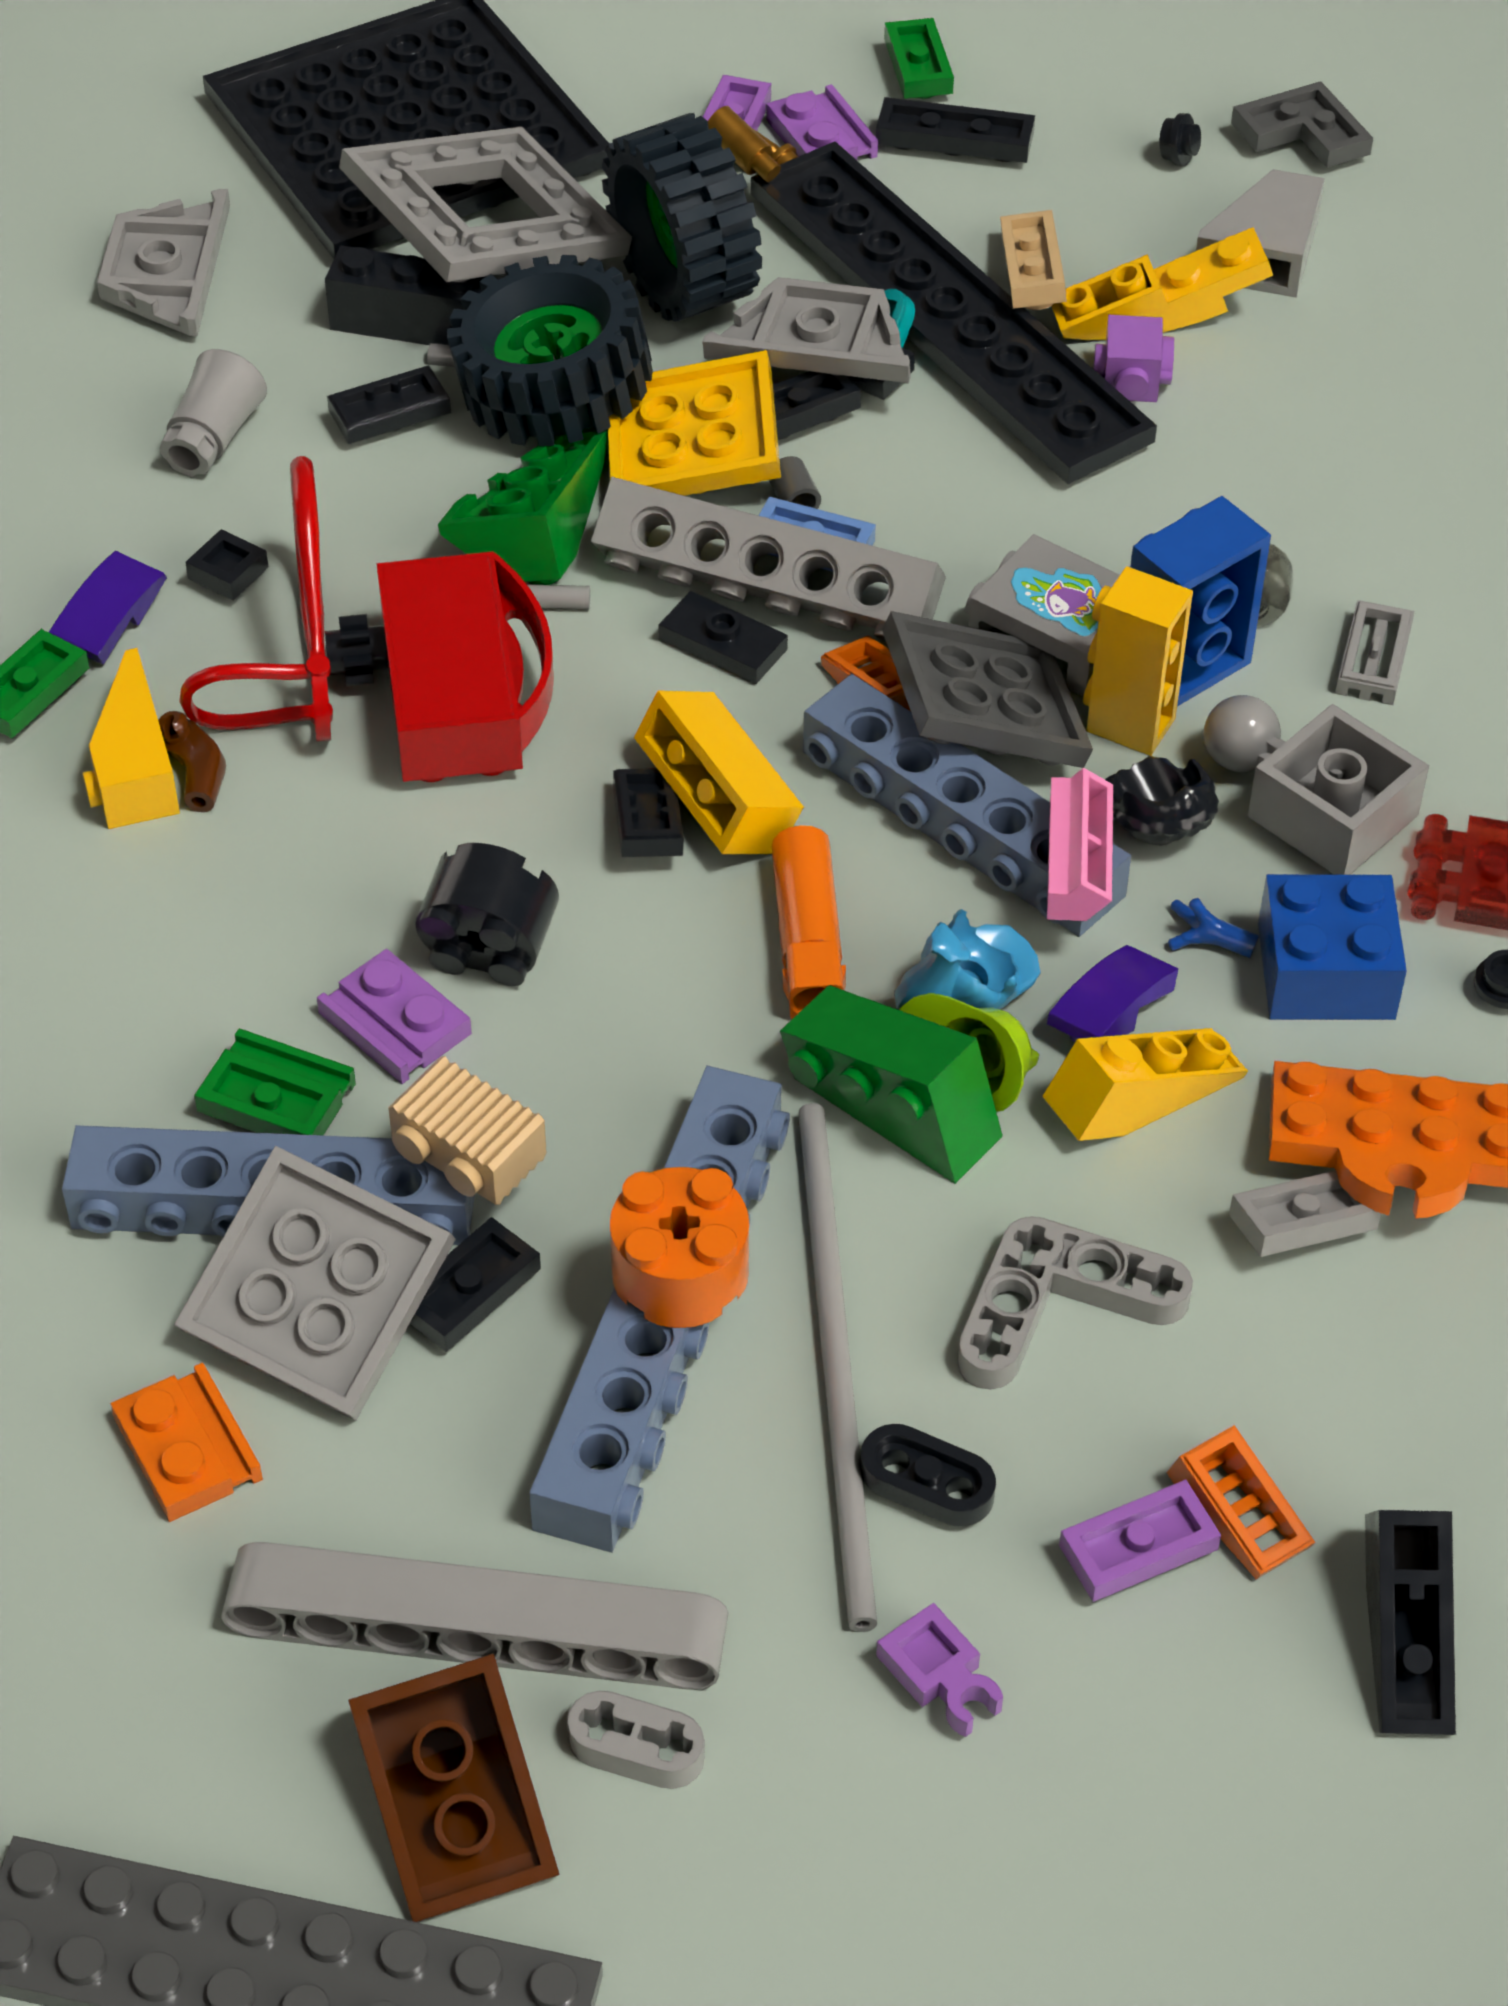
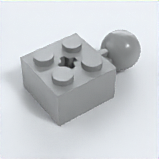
[1203,695,1429,875]

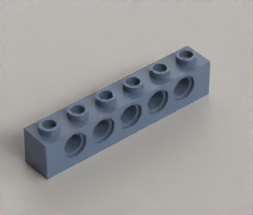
[803,674,1131,937]
[62,1125,475,1245]

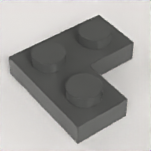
[1231,81,1373,168]

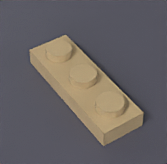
[1000,210,1067,310]

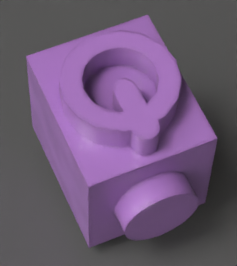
[1093,315,1174,402]

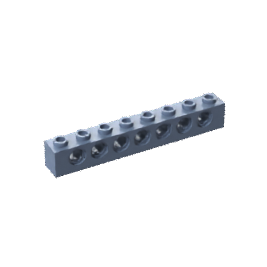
[529,1065,790,1553]

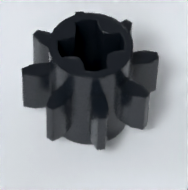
[325,614,388,686]

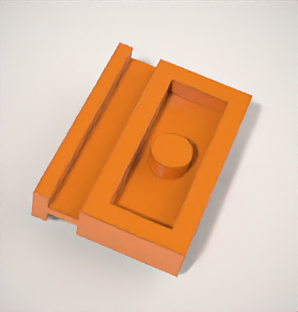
[110,1362,263,1522]

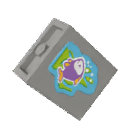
[965,534,1120,697]

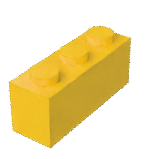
[1083,566,1193,756]
[634,690,804,854]

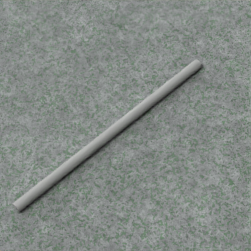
[799,1103,877,1632]

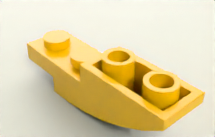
[1051,227,1274,340]

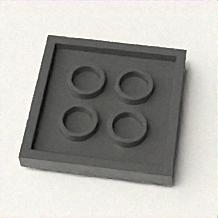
[882,611,1093,768]

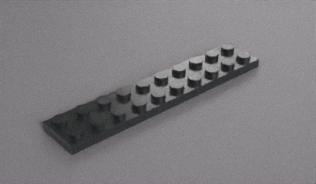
[750,141,1157,484]

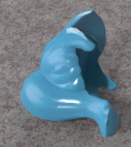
[894,909,1041,1010]

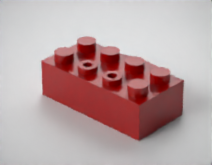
[376,551,554,782]

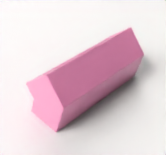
[1047,768,1113,921]

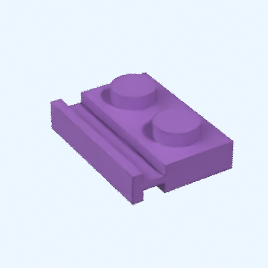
[766,84,878,160]
[317,948,472,1084]

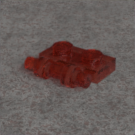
[1407,814,1508,930]

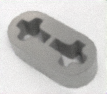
[567,1690,705,1789]

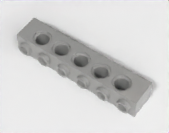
[591,477,946,641]

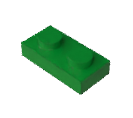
[884,18,954,99]
[0,628,90,739]

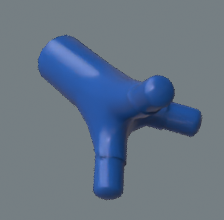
[1168,898,1259,958]

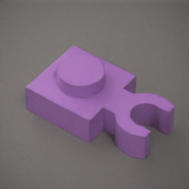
[876,1602,1003,1737]

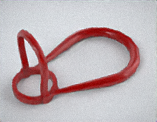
[179,456,333,741]

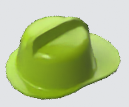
[900,993,1040,1112]

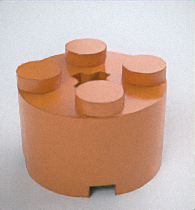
[610,1167,749,1328]

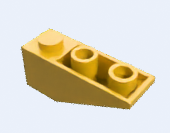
[1042,1028,1248,1141]

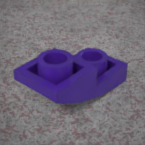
[49,550,167,665]
[1047,945,1179,1042]

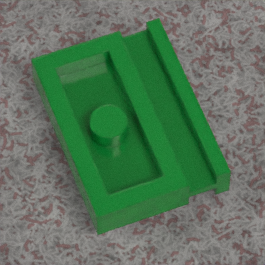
[194,1028,356,1136]

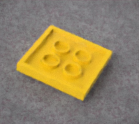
[608,350,781,496]

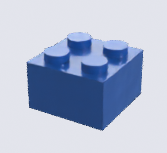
[1258,874,1407,1020]

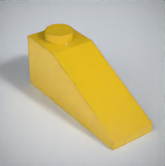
[82,648,180,829]

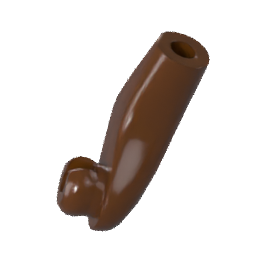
[158,711,226,812]

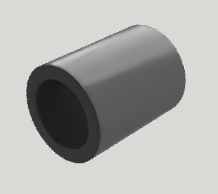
[769,456,821,509]

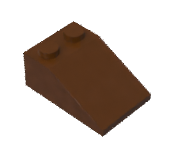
[348,1654,560,1922]

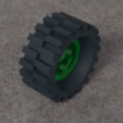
[602,113,762,322]
[447,255,653,447]

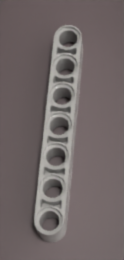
[221,1542,728,1690]

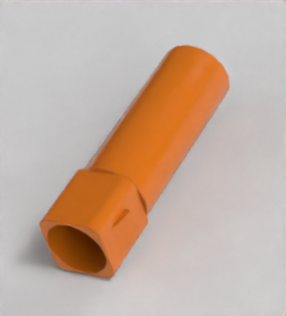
[771,825,846,1019]

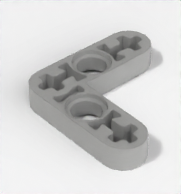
[958,1216,1193,1390]

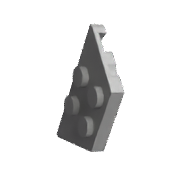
[97,189,230,336]
[702,277,911,383]

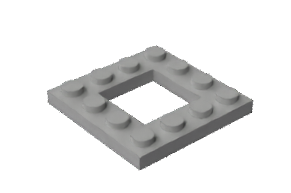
[339,127,632,282]

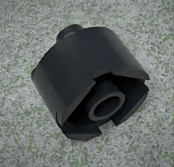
[415,843,559,986]

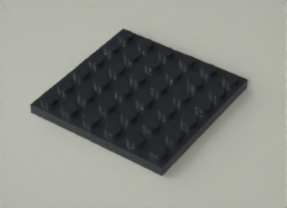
[203,0,610,259]

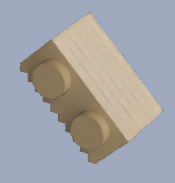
[388,1056,547,1205]

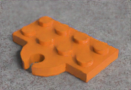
[1269,1061,1508,1219]

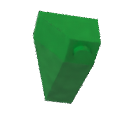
[438,428,609,585]

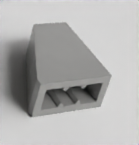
[1196,169,1325,298]

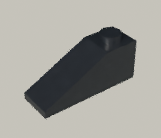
[1365,1510,1456,1735]

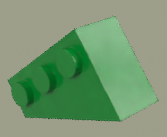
[780,985,1003,1184]

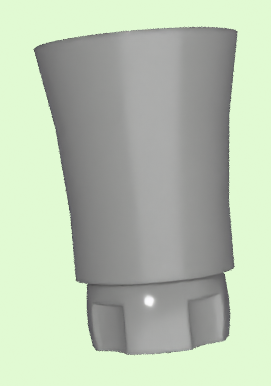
[160,349,267,477]

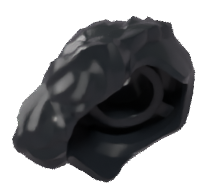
[1105,756,1219,846]

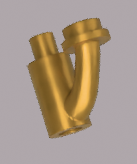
[708,106,798,182]

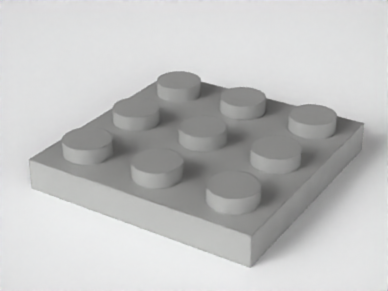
[174,1145,456,1421]

